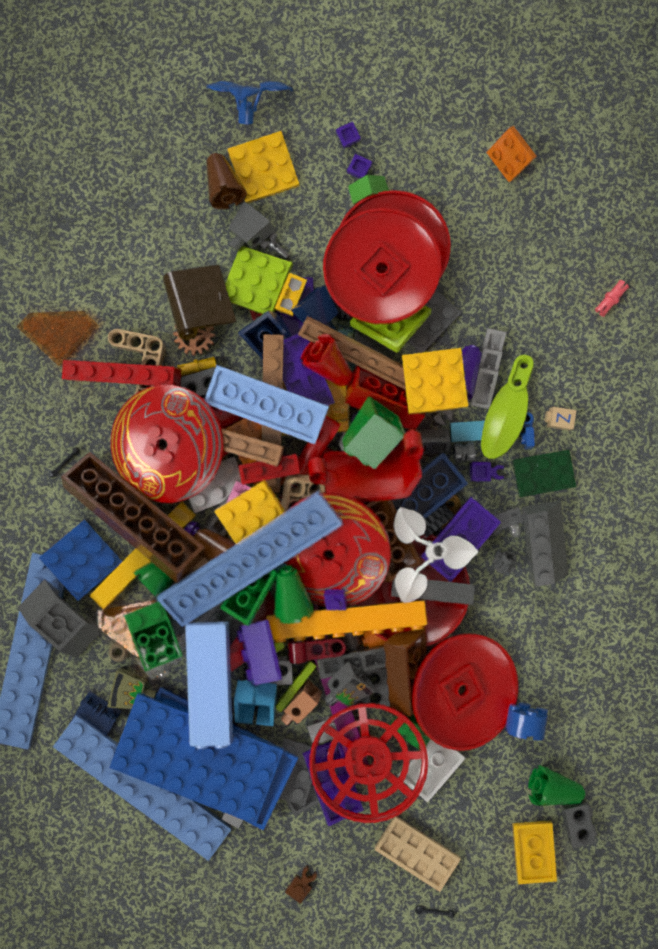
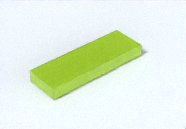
[276,660,317,712]

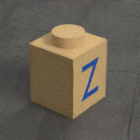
[545,407,576,431]

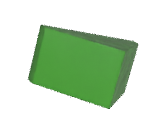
[348,175,389,205]

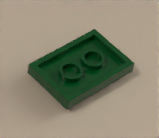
[512,450,576,497]

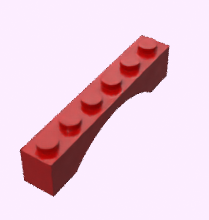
[62,360,182,386]

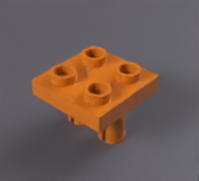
[486,126,537,182]

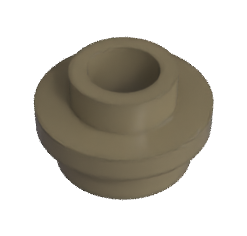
[109,642,129,662]

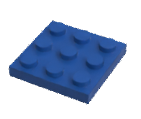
[39,520,122,601]

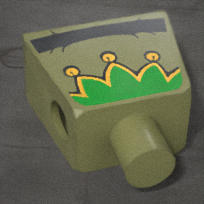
[107,668,157,709]

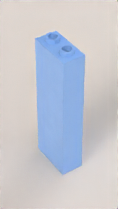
[186,621,233,749]

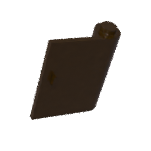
[163,265,236,340]

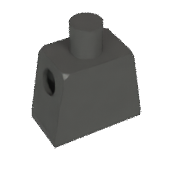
[229,202,276,252]

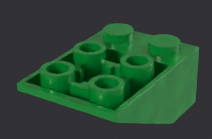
[124,601,183,672]

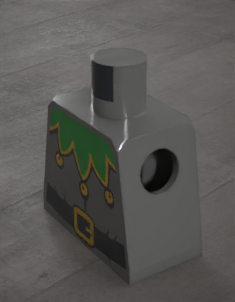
[325,662,375,707]

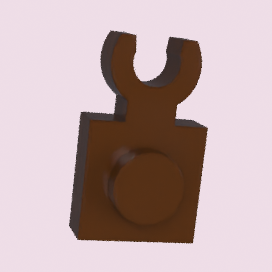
[285,865,317,904]

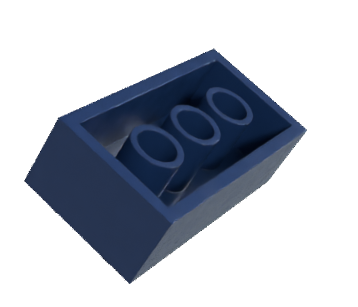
[392,453,468,519]

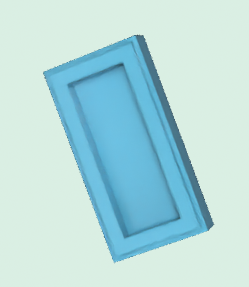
[450,421,485,442]

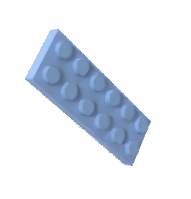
[205,365,329,444]

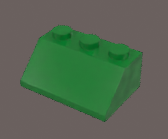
[220,569,278,626]

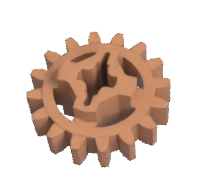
[173,325,216,356]

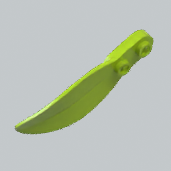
[481,355,534,459]

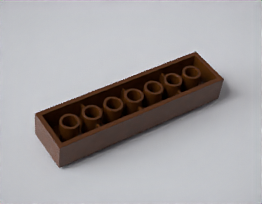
[61,452,205,584]

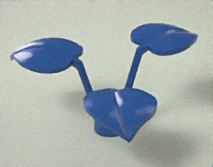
[206,81,293,124]

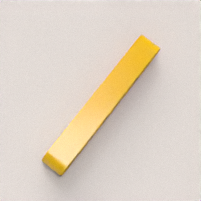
[90,502,196,610]

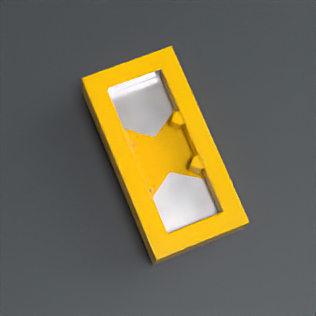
[275,273,307,317]

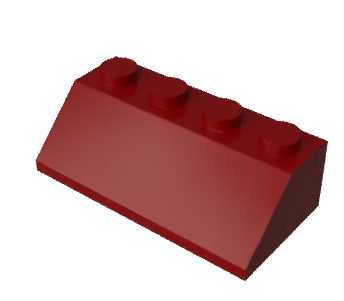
[345,365,425,430]

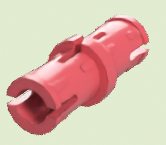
[595,280,629,317]

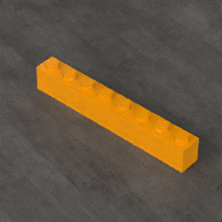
[267,600,427,643]

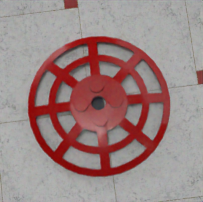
[309,703,428,823]

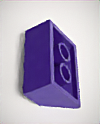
[237,620,282,685]

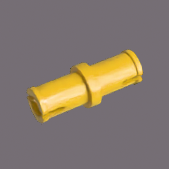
[177,356,217,377]

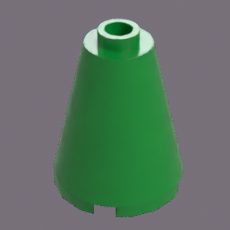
[133,562,174,599]
[274,565,314,624]
[528,765,585,806]

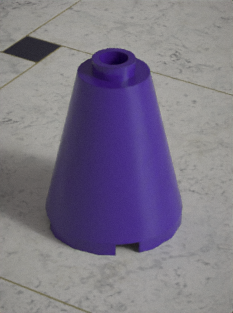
[462,345,482,400]

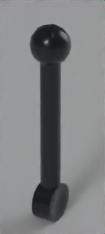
[49,447,80,478]
[415,905,455,918]

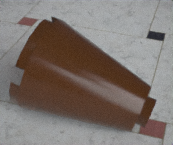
[206,153,247,210]
[194,528,236,562]

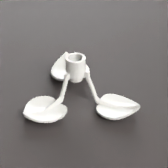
[394,507,478,603]

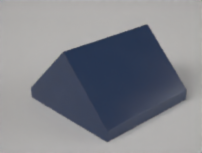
[238,310,292,360]

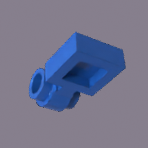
[520,412,535,450]

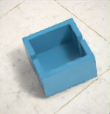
[234,680,277,726]

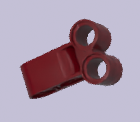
[288,637,346,664]

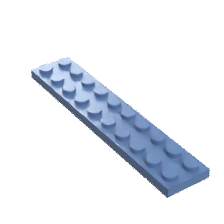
[157,491,343,627]
[0,553,65,749]
[53,714,232,861]

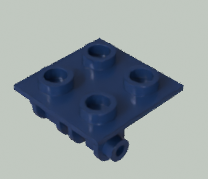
[69,691,122,736]

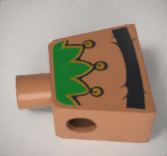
[281,679,322,726]

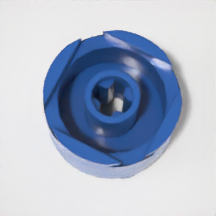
[505,702,548,741]

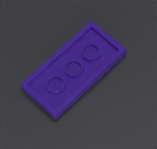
[420,497,501,582]

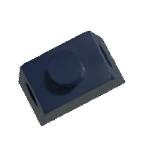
[291,285,338,330]

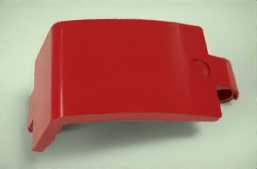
[308,429,424,502]

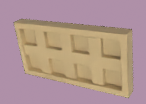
[374,816,461,892]

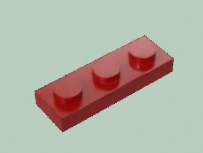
[238,454,301,485]

